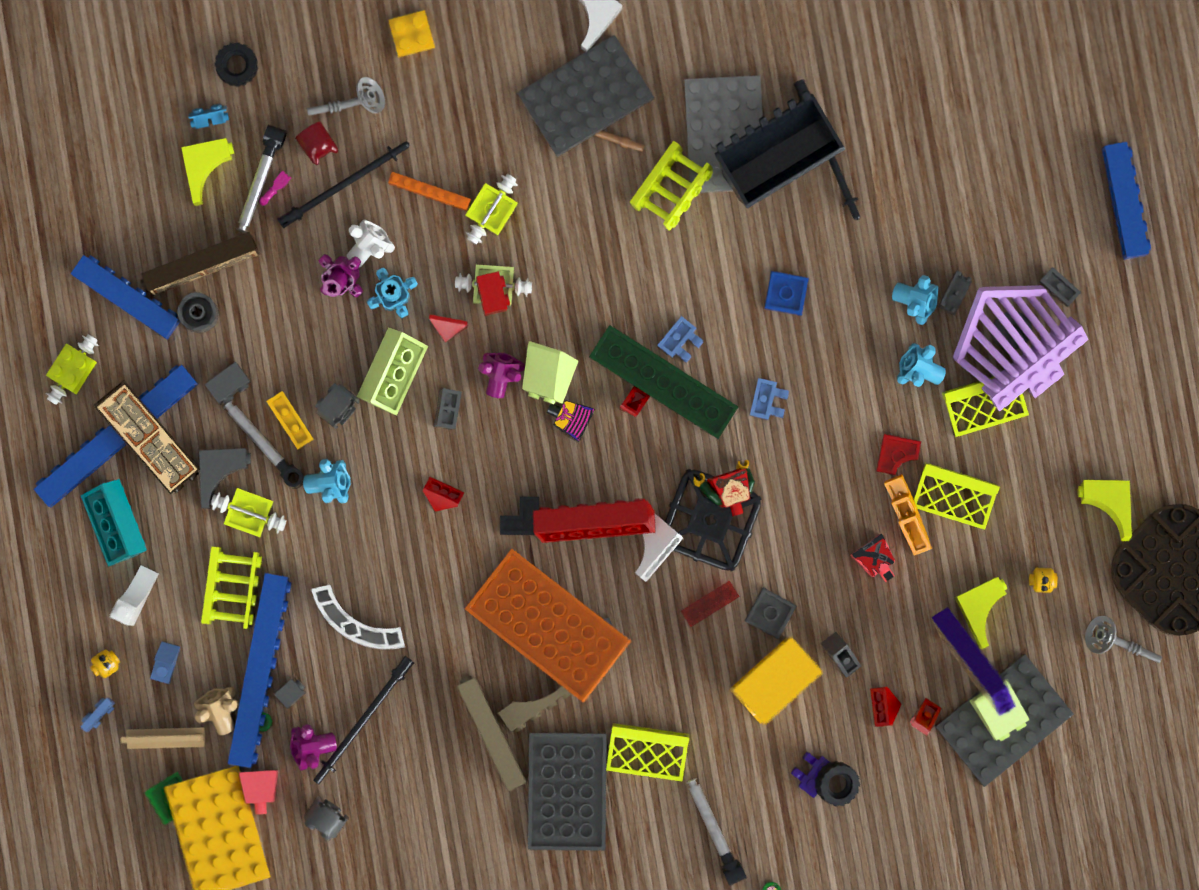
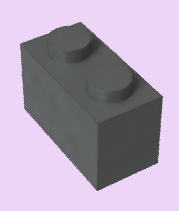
[204,362,251,405]

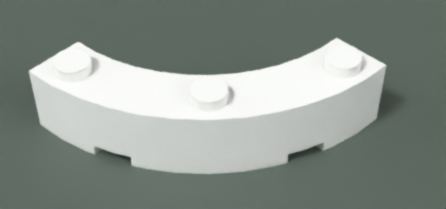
[311,585,405,650]

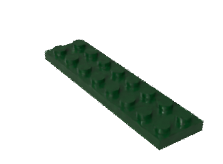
[589,325,738,439]

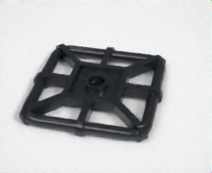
[665,469,762,572]

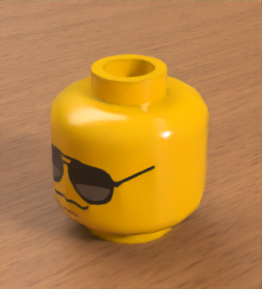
[1029,567,1058,593]
[90,650,120,678]

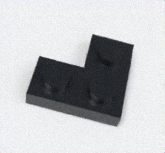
[500,496,539,535]

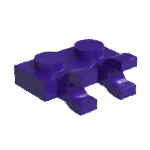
[791,752,830,798]

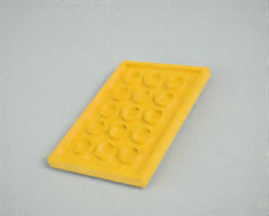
[164,766,270,890]

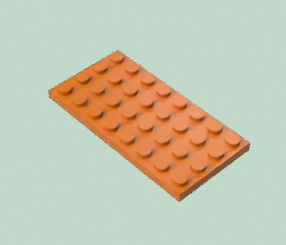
[465,549,631,703]

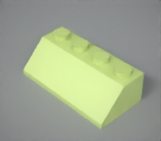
[357,327,428,416]

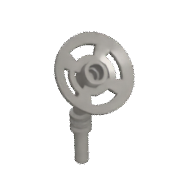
[307,77,385,116]
[1085,616,1162,663]

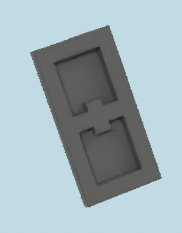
[938,271,972,315]
[433,388,462,430]

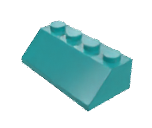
[81,479,147,567]

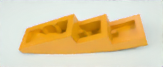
[884,474,932,556]

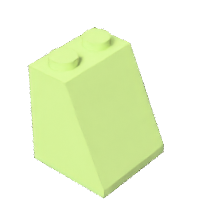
[522,341,578,405]
[969,680,1029,741]

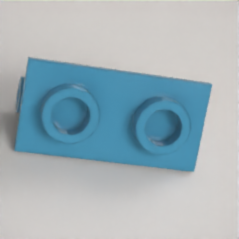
[189,104,229,129]

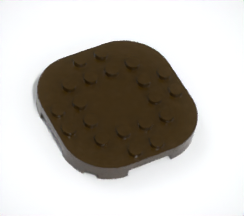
[1111,504,1199,636]

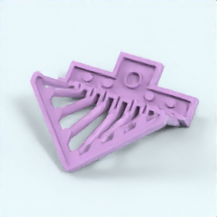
[953,285,1088,411]

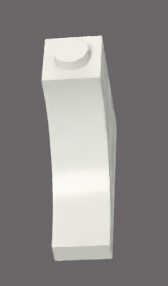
[579,0,622,52]
[635,514,683,582]
[110,565,159,626]

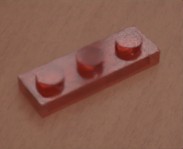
[680,581,739,627]

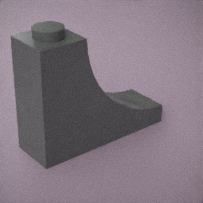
[199,448,251,509]

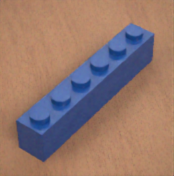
[1102,142,1151,260]
[70,255,180,340]

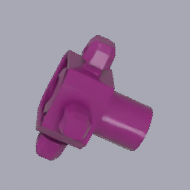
[318,254,363,298]
[478,353,525,398]
[290,725,337,771]

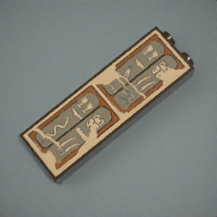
[140,232,260,296]
[94,380,200,494]

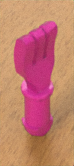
[259,171,291,206]

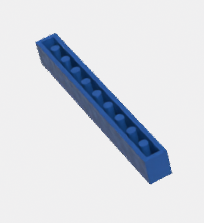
[34,365,198,508]
[228,573,292,768]

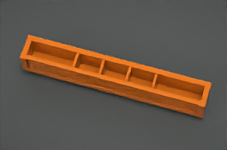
[388,172,471,212]

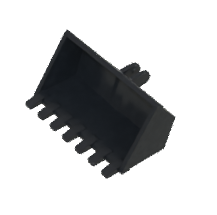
[714,90,845,209]

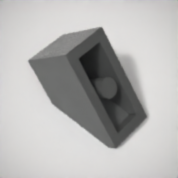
[821,632,861,678]

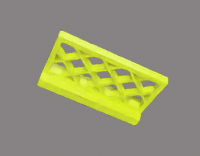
[941,377,1029,437]
[914,462,1000,530]
[606,723,689,781]

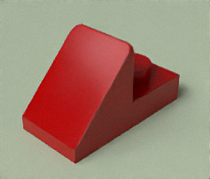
[910,698,942,736]

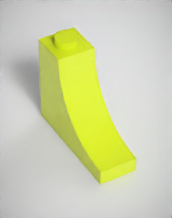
[181,138,234,206]
[1078,480,1132,541]
[955,577,1007,649]

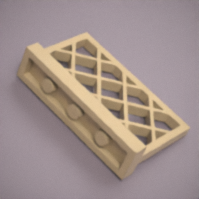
[121,727,205,749]

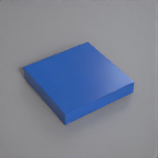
[764,271,809,316]

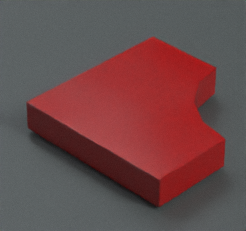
[876,434,921,475]

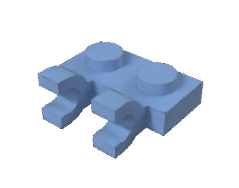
[657,316,703,363]
[750,378,789,420]
[80,698,115,732]

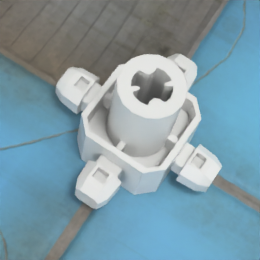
[346,220,395,267]

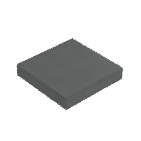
[745,587,797,640]

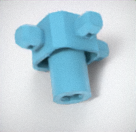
[367,268,418,319]
[892,275,939,325]
[897,343,946,387]
[303,459,351,504]

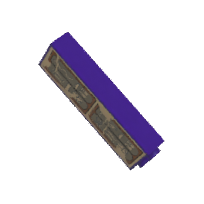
[931,607,1016,717]

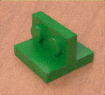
[144,771,183,826]

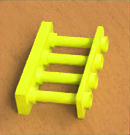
[630,140,713,231]
[201,546,262,629]

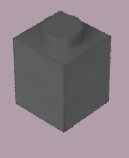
[274,679,306,709]

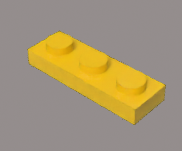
[266,391,314,450]

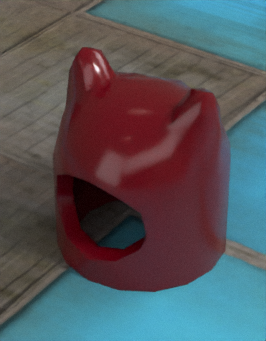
[295,121,338,165]

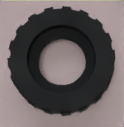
[215,42,258,87]
[815,761,860,807]

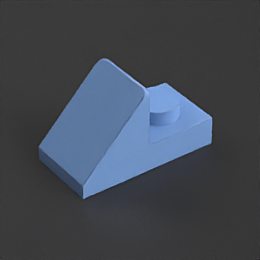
[150,642,181,684]

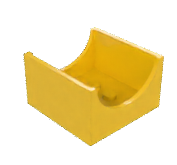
[729,637,823,725]

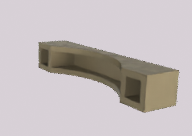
[498,686,572,733]

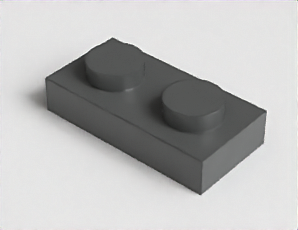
[1039,267,1081,307]

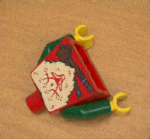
[693,460,755,516]

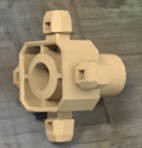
[194,687,238,735]

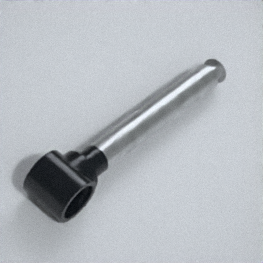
[236,125,287,233]
[224,401,304,489]
[686,778,747,886]

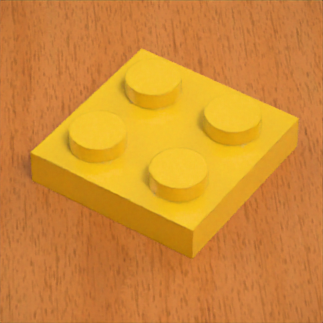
[388,10,435,58]

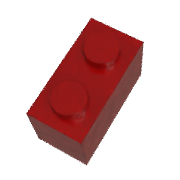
[476,271,510,316]

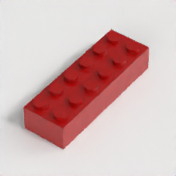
[533,498,656,543]

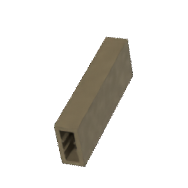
[457,676,527,792]

